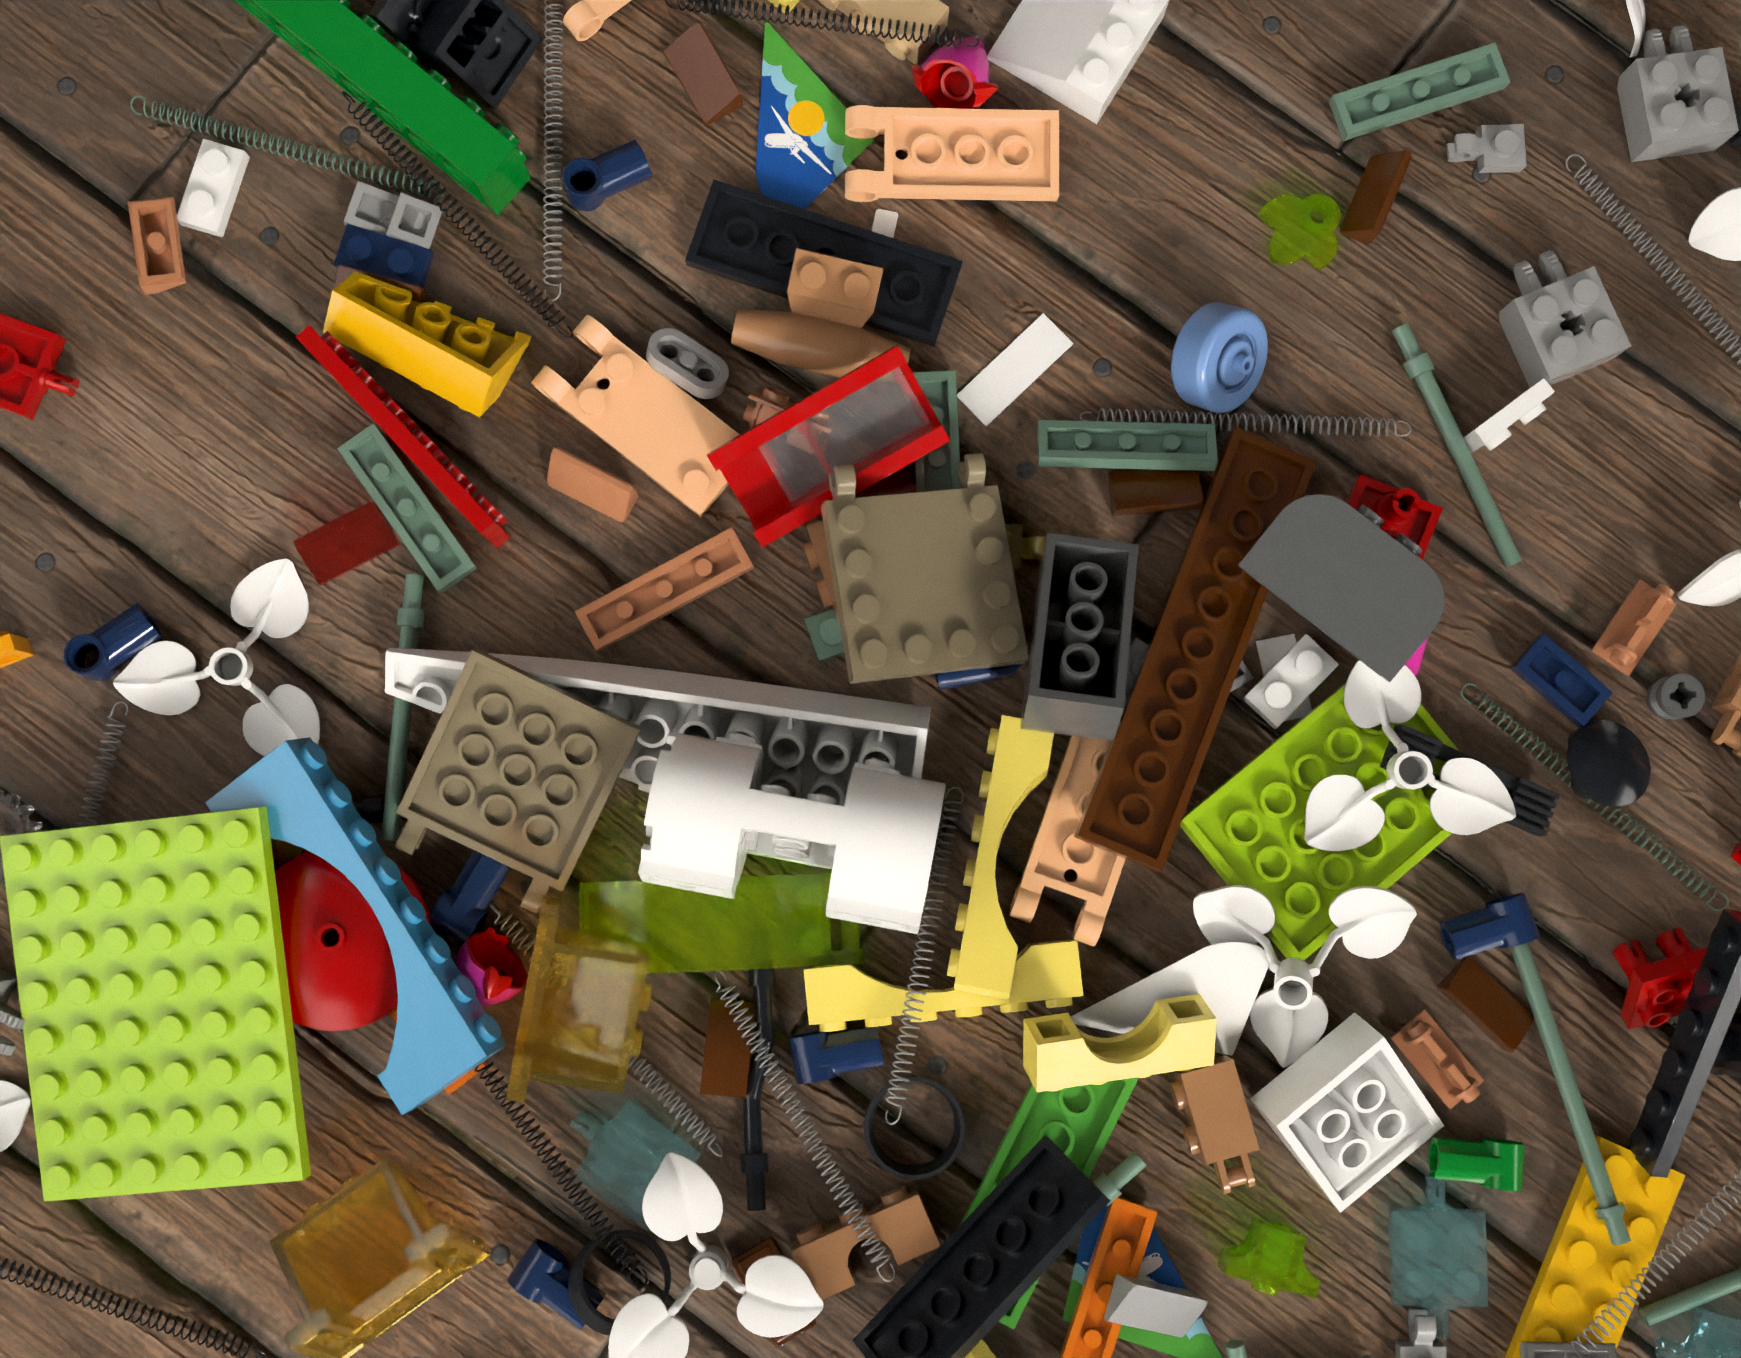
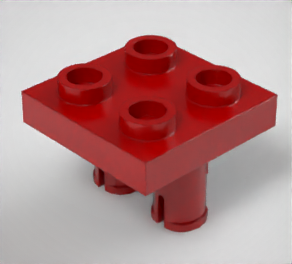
[1346,474,1443,560]
[1612,928,1708,1030]

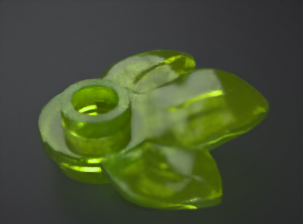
[1258,194,1341,271]

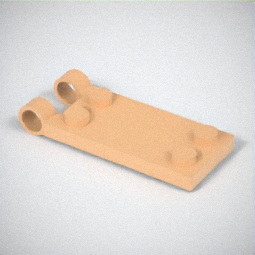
[845,105,1059,202]
[531,315,740,518]
[1008,736,1125,947]

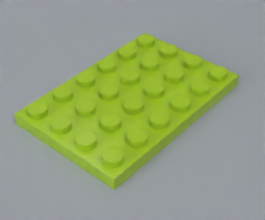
[1180,683,1459,961]

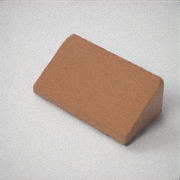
[128,197,187,295]
[547,447,638,523]

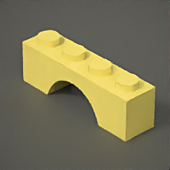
[1023,994,1217,1092]

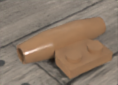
[731,248,911,383]

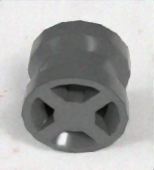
[1646,673,1705,720]

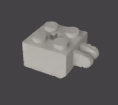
[1617,25,1739,162]
[1499,250,1631,388]

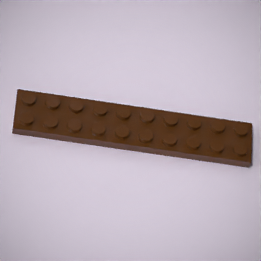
[1074,427,1316,872]

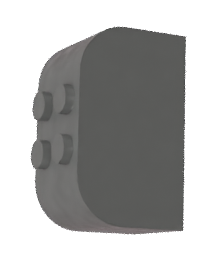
[1238,494,1445,682]
[1020,533,1139,741]

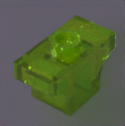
[1217,1217,1321,1299]

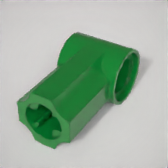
[1427,1137,1525,1191]

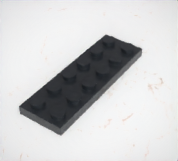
[685,179,963,347]
[852,1135,1111,1358]

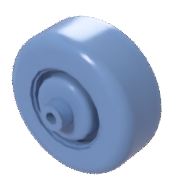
[1171,302,1268,413]

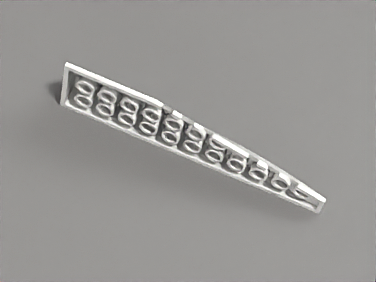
[385,648,931,806]

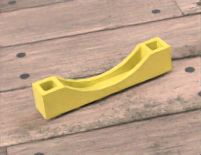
[947,715,1054,1000]
[804,939,1084,1032]

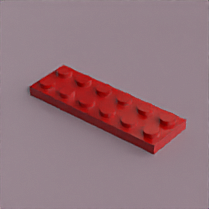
[296,325,511,548]

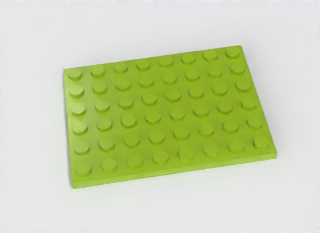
[0,806,311,1202]

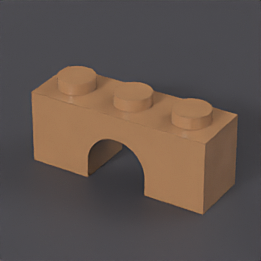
[790,1185,941,1300]

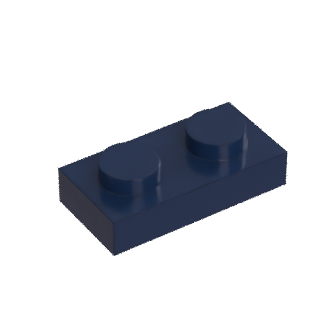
[333,224,434,288]
[1510,634,1613,727]

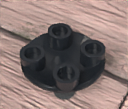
[1567,720,1651,807]

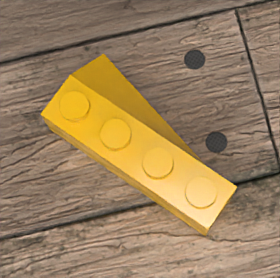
[322,271,532,418]

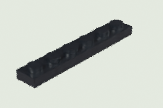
[1627,909,1741,1178]

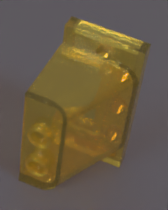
[506,895,652,1103]
[269,1158,490,1358]

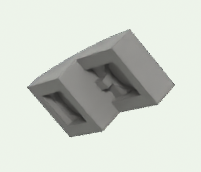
[344,181,443,249]

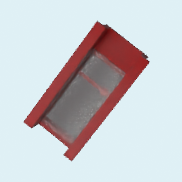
[707,345,951,548]

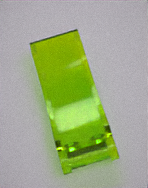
[579,873,865,974]

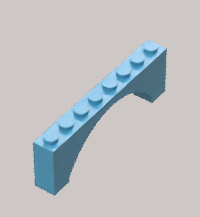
[205,737,507,1115]

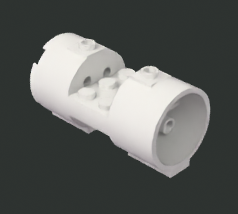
[638,732,946,934]

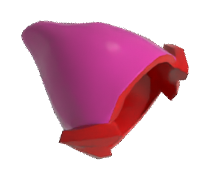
[910,36,999,109]
[453,926,528,1007]

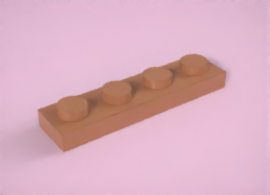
[575,527,754,652]

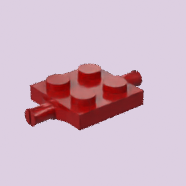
[0,314,79,420]

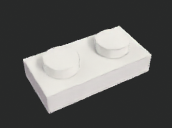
[177,139,250,237]
[1464,378,1555,453]
[1242,634,1339,730]

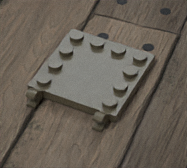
[821,453,1029,684]
[395,648,642,914]

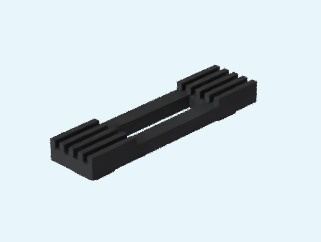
[1380,724,1560,836]

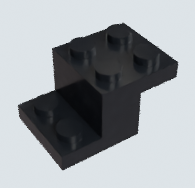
[368,0,543,109]

